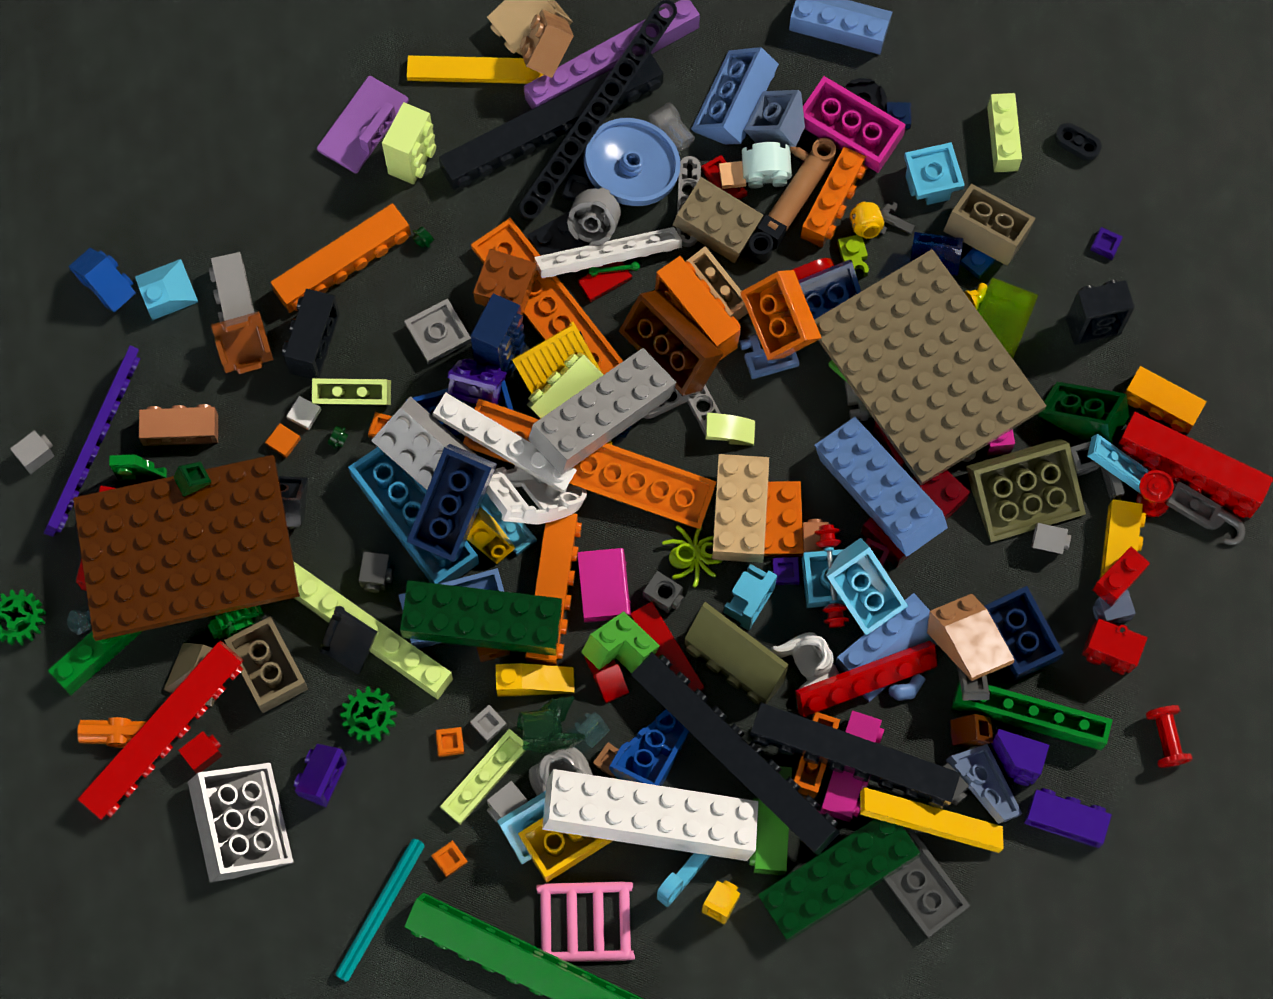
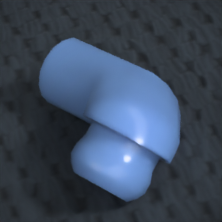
[889,674,926,701]

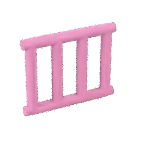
[536,882,635,962]

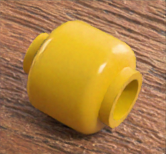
[850,202,884,239]

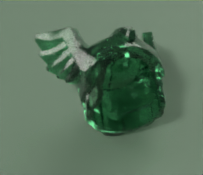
[517,696,585,754]

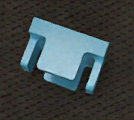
[904,142,965,205]
[723,564,777,631]

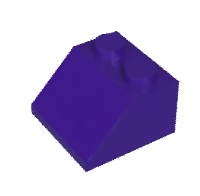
[990,729,1049,786]
[294,744,348,808]

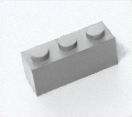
[209,252,254,322]

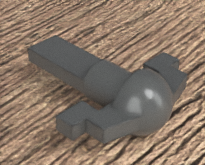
[880,202,915,235]

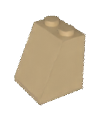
[487,0,573,55]

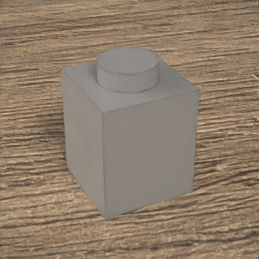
[10,430,54,475]
[1031,522,1071,554]
[487,781,528,822]

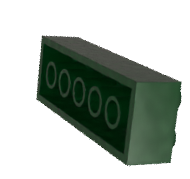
[400,580,563,656]
[758,819,920,942]

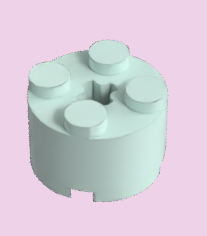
[742,142,792,188]

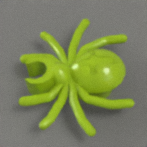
[662,525,722,587]

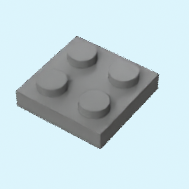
[404,298,471,365]

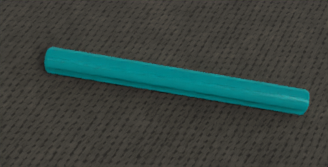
[336,838,425,982]

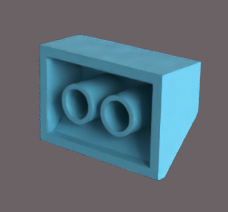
[826,538,908,635]

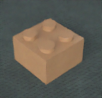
[520,9,574,78]

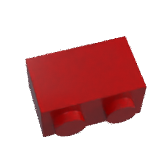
[1092,546,1150,607]

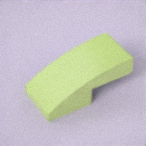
[705,413,755,446]

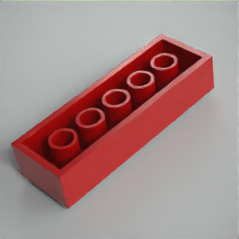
[1116,412,1273,518]

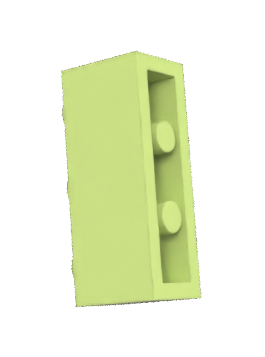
[987,93,1022,172]
[527,352,603,419]
[312,378,391,405]

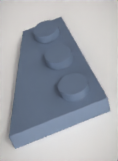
[946,744,1022,824]

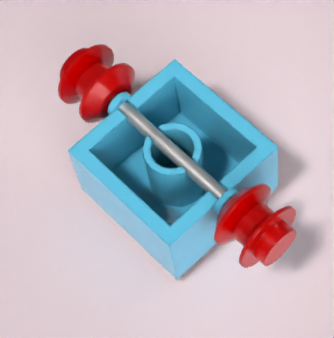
[801,524,849,628]

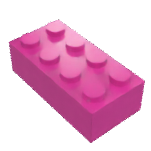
[803,76,906,173]

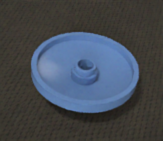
[584,118,680,206]

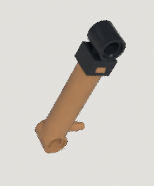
[748,138,836,264]

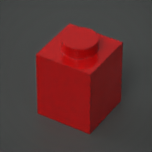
[178,731,222,774]

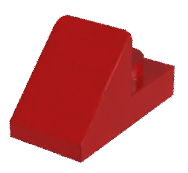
[584,656,629,703]

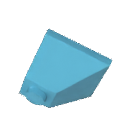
[135,259,198,320]

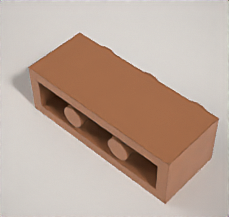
[139,404,218,446]

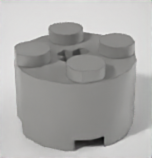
[567,188,621,246]

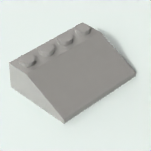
[188,763,293,882]

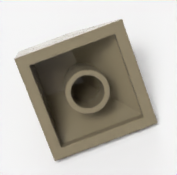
[164,643,215,707]

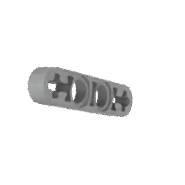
[676,156,701,247]

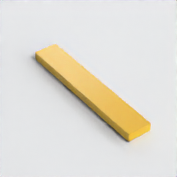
[407,55,544,84]
[860,787,1004,853]

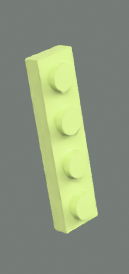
[440,729,529,825]

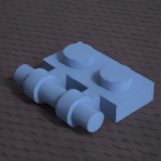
[739,334,799,379]

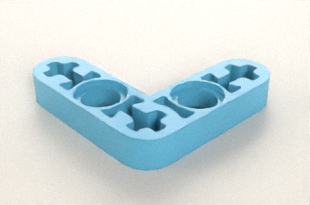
[657,853,711,907]

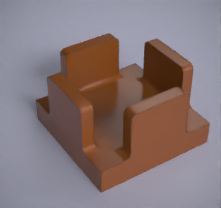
[211,311,273,374]

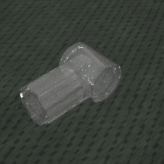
[648,102,695,151]

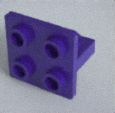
[447,359,507,405]

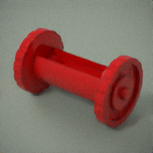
[1136,470,1174,517]
[1146,705,1193,768]

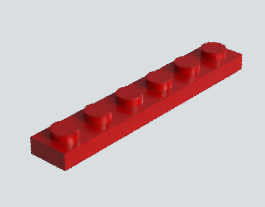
[795,640,937,717]

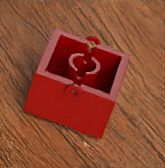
[1081,619,1148,675]

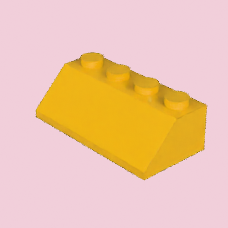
[518,818,613,883]

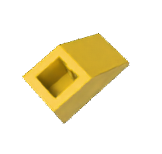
[467,507,515,564]

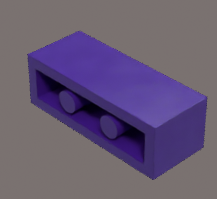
[1024,788,1112,848]

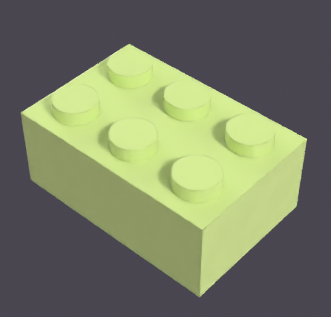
[382,102,436,185]

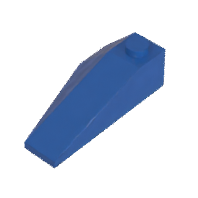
[609,709,690,786]

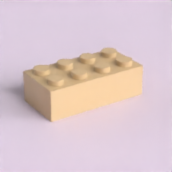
[712,454,769,563]

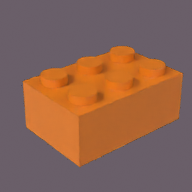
[740,270,822,360]

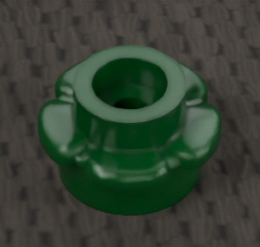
[412,226,434,248]
[327,426,348,449]

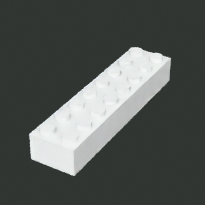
[542,769,758,861]

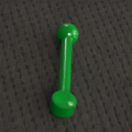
[589,262,640,276]

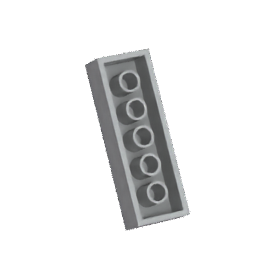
[528,348,677,475]

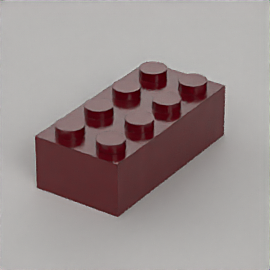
[861,470,970,568]

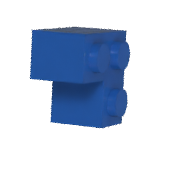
[68,248,136,312]

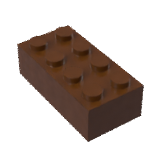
[619,290,723,396]

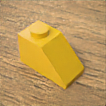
[702,880,741,925]

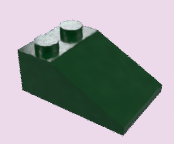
[1038,381,1129,444]

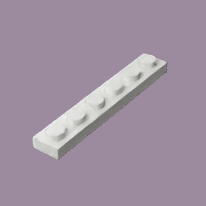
[534,227,682,278]
[432,393,577,493]

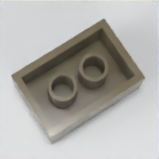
[672,177,763,263]
[944,184,1036,266]
[224,616,308,713]

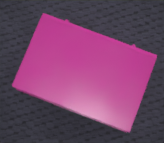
[578,548,631,623]

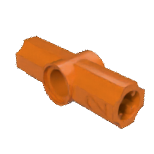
[77,717,147,748]

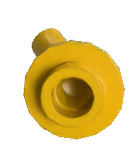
[964,283,988,310]

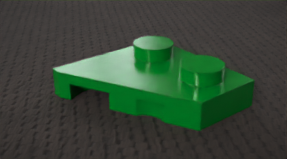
[109,455,167,484]

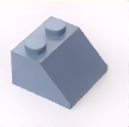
[744,90,805,147]

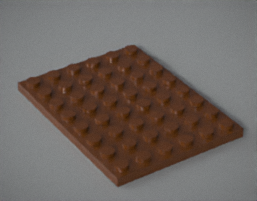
[73,455,300,641]

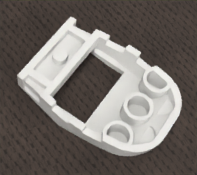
[486,465,587,524]

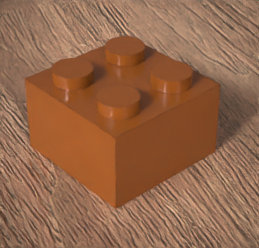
[473,249,538,315]

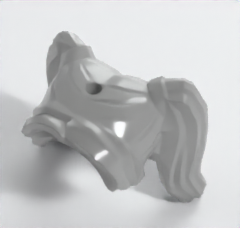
[529,747,593,796]

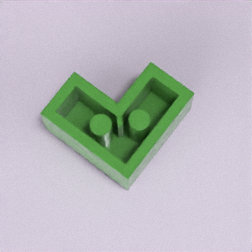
[581,611,660,673]

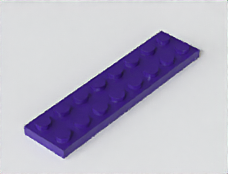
[44,345,141,537]

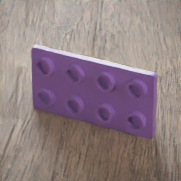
[317,76,409,173]

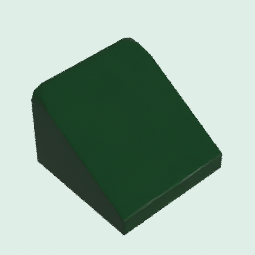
[174,462,212,496]

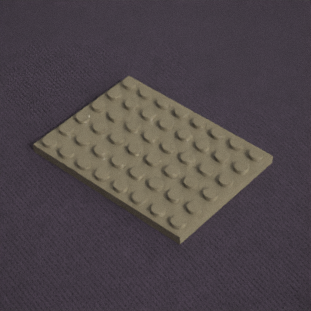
[815,249,1047,485]

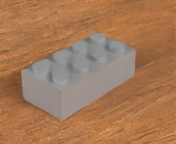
[371,396,476,490]

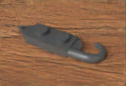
[1165,481,1245,545]

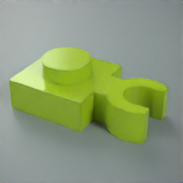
[837,235,869,276]

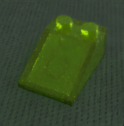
[978,277,1038,359]

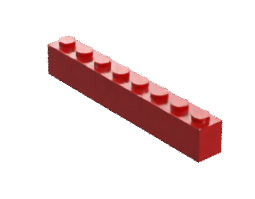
[78,640,244,820]

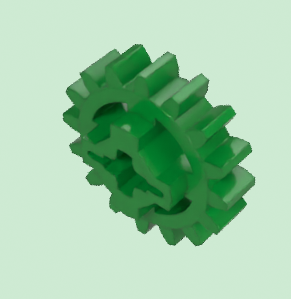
[0,589,46,645]
[208,605,264,639]
[340,686,397,744]

